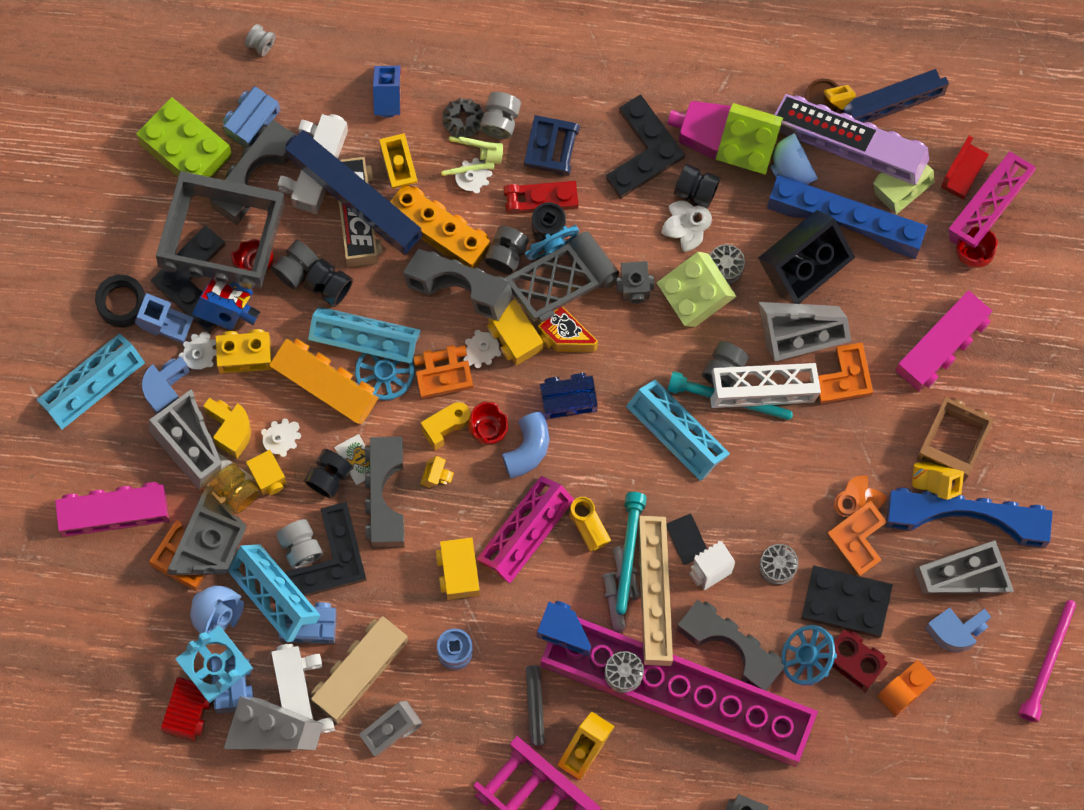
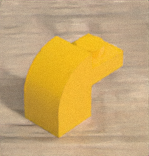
[203,398,251,459]

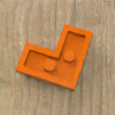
[818,342,873,404]
[827,501,887,576]

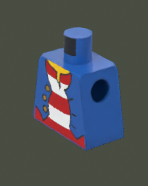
[192,278,260,330]

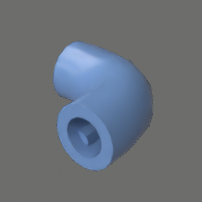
[502,412,550,479]

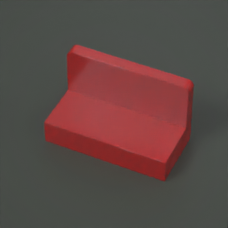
[941,135,989,200]

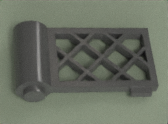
[505,231,619,323]

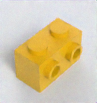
[487,299,544,366]
[216,329,273,374]
[436,538,480,600]

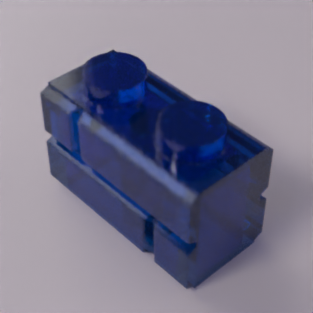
[540,373,598,420]

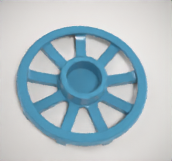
[525,225,579,260]
[355,353,415,401]
[781,625,837,686]

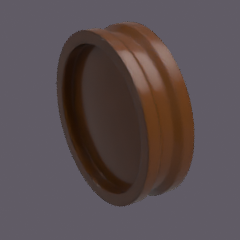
[805,78,839,112]

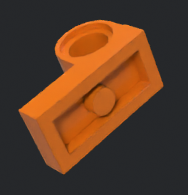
[877,659,936,717]

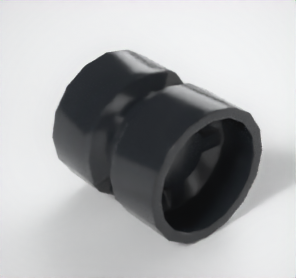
[674,164,721,209]
[532,202,566,242]
[303,259,353,307]
[303,449,353,499]

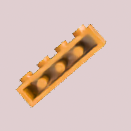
[390,185,490,268]
[269,338,379,424]

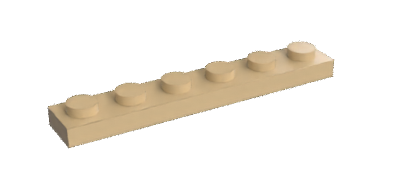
[638,516,673,666]

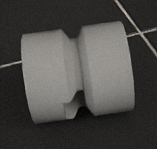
[480,92,521,139]
[276,519,323,569]

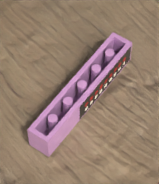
[774,94,929,185]

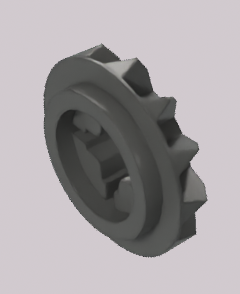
[442,97,484,138]

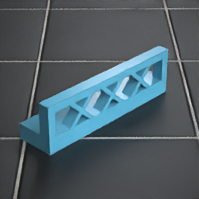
[308,306,421,363]
[37,333,145,430]
[626,380,730,481]
[228,544,321,642]

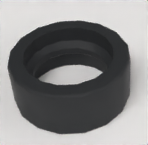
[95,274,145,328]

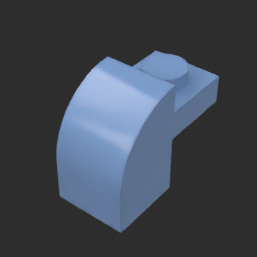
[135,293,194,344]
[142,356,190,415]
[925,607,991,652]

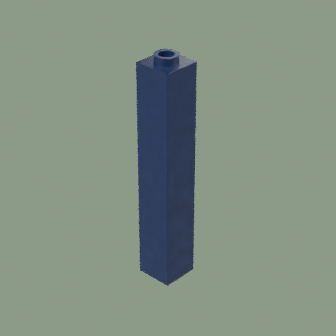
[285,130,422,255]

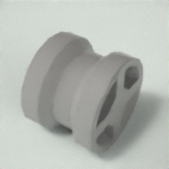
[244,24,276,57]

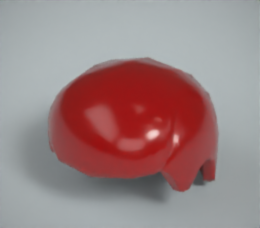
[956,226,998,268]
[231,239,274,272]
[468,402,508,445]

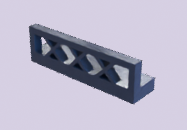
[841,69,949,123]

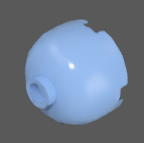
[770,133,818,184]
[190,586,244,634]

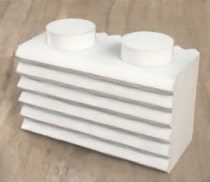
[689,541,735,590]

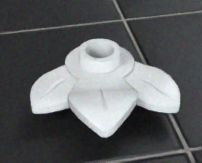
[661,201,712,252]

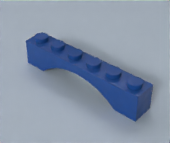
[767,175,927,259]
[885,488,1053,548]

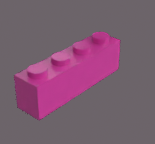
[896,290,992,392]
[55,482,170,537]

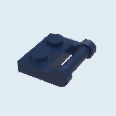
[524,115,580,176]

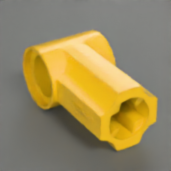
[569,497,611,552]

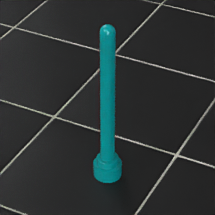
[667,371,793,420]
[616,492,647,615]

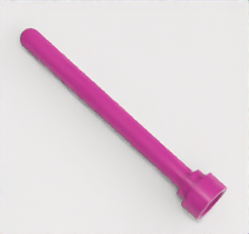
[1018,600,1076,723]

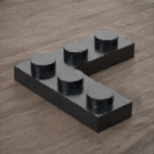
[606,94,685,199]
[151,225,225,333]
[284,502,367,597]

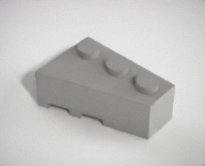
[759,302,851,361]
[149,389,222,491]
[913,540,1014,594]
[224,696,323,750]

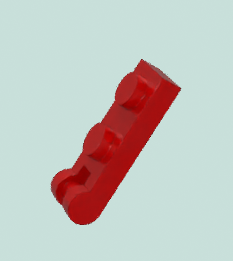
[503,181,579,214]

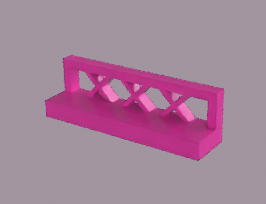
[949,151,1036,248]
[477,476,574,584]

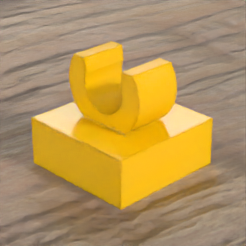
[420,456,454,488]

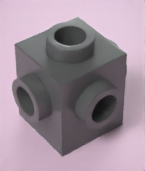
[616,261,654,304]

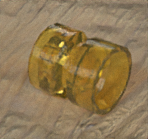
[209,463,261,514]

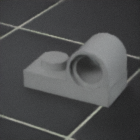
[359,701,423,757]

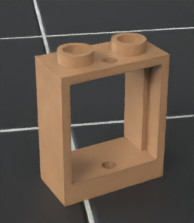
[916,397,994,482]

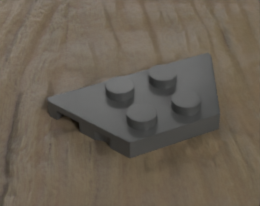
[166,486,247,575]

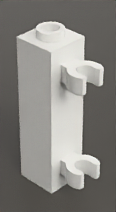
[277,114,348,215]
[271,644,335,752]

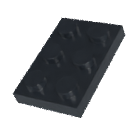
[801,565,893,638]

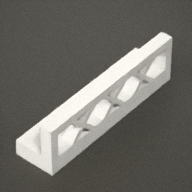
[710,363,821,408]

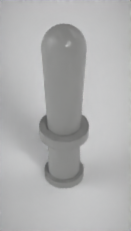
[602,572,626,633]

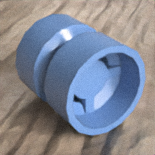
[437,628,473,671]

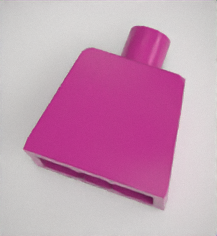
[667,101,731,160]

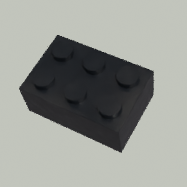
[758,210,855,304]

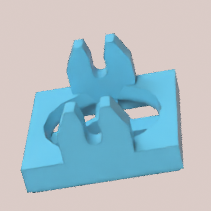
[176,625,253,703]

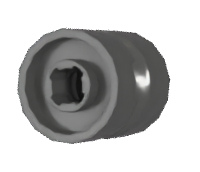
[484,226,529,274]
[271,240,319,290]
[702,341,749,388]

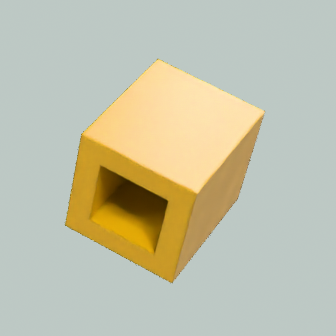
[246,450,287,496]

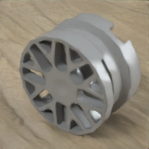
[710,244,745,285]
[759,544,798,585]
[605,651,644,693]

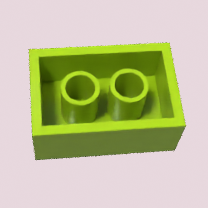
[136,97,232,178]

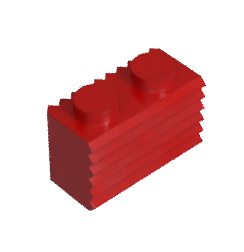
[161,677,213,742]

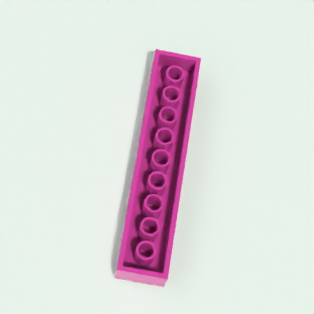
[540,618,818,767]

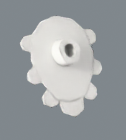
[455,158,493,194]
[463,330,501,368]
[178,332,217,370]
[261,419,301,457]

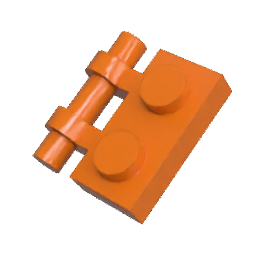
[413,345,474,399]

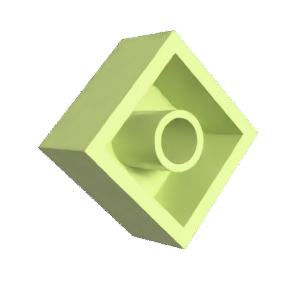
[657,252,737,327]

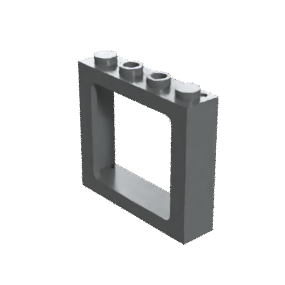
[156,171,285,289]

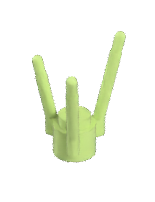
[441,136,503,176]

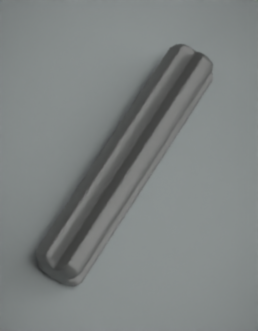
[526,665,545,747]

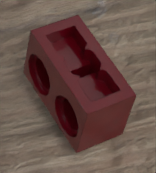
[822,629,888,693]

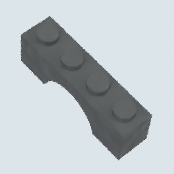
[210,119,294,225]
[403,249,514,321]
[365,437,405,548]
[676,599,785,691]

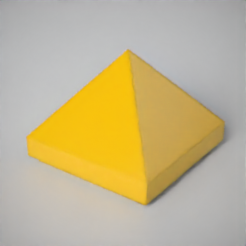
[824,85,856,110]

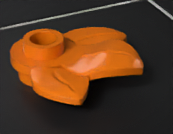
[834,475,887,518]

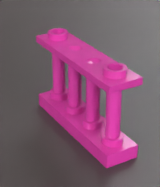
[473,736,601,810]

